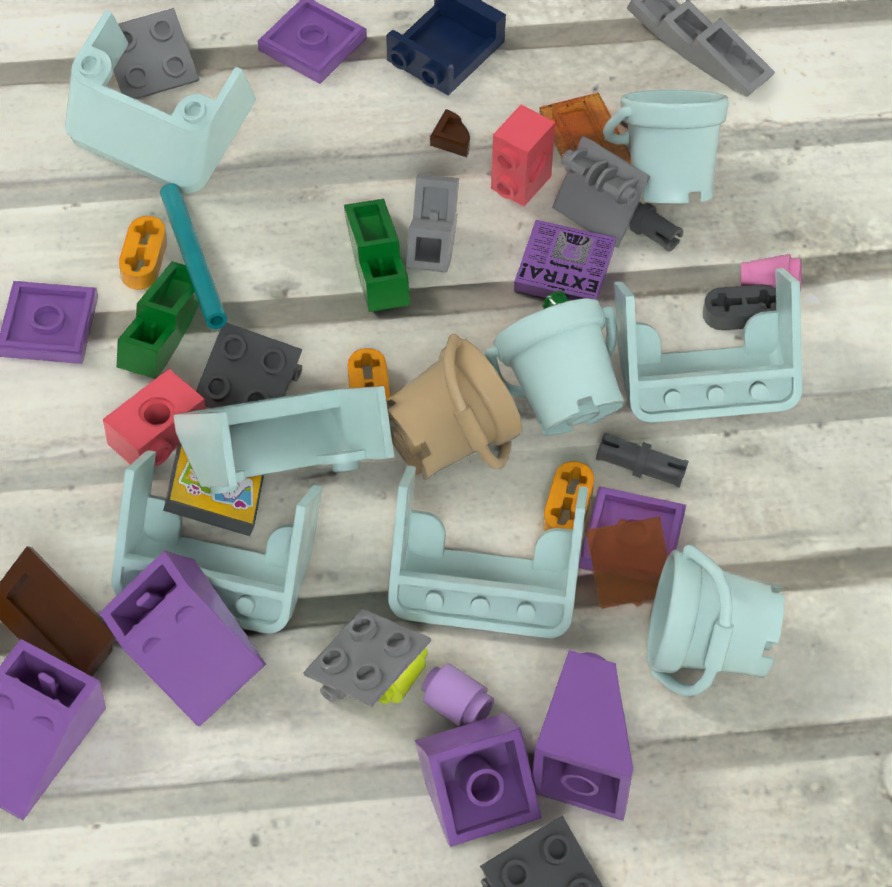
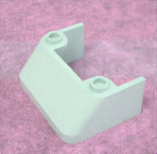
[65,10,257,194]
[614,268,802,423]
[173,386,394,494]
[111,450,323,634]
[388,466,588,638]

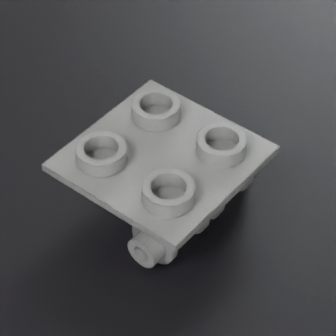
[113,8,200,99]
[552,136,650,248]
[303,608,432,707]

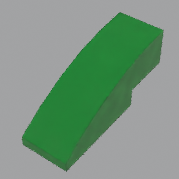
[344,199,410,312]
[116,261,199,379]

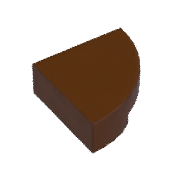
[430,109,470,158]

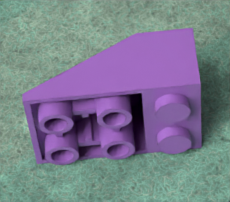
[99,551,266,726]
[0,639,106,820]

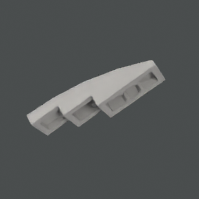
[627,0,775,97]

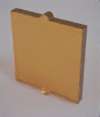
[586,516,668,609]

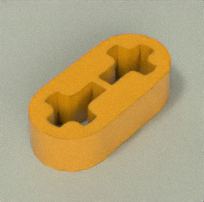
[119,216,167,290]
[348,348,390,400]
[543,461,594,531]

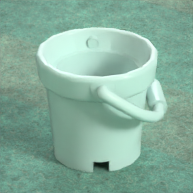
[603,90,729,204]
[485,298,624,436]
[647,545,784,697]

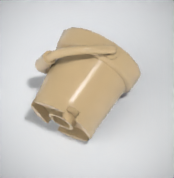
[386,334,523,480]

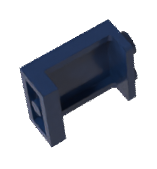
[386,0,506,96]

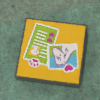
[163,441,264,536]

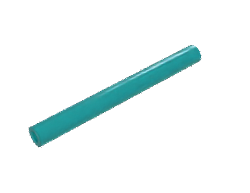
[160,183,227,329]

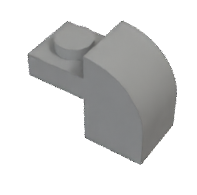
[406,174,459,272]

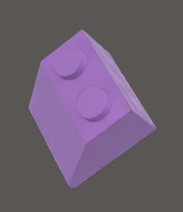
[415,713,542,847]

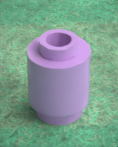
[421,663,494,727]

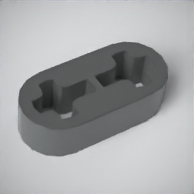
[702,285,776,330]

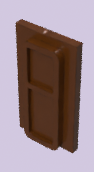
[0,546,116,677]

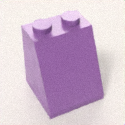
[532,650,633,821]

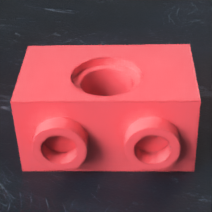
[491,104,555,207]
[103,369,206,466]

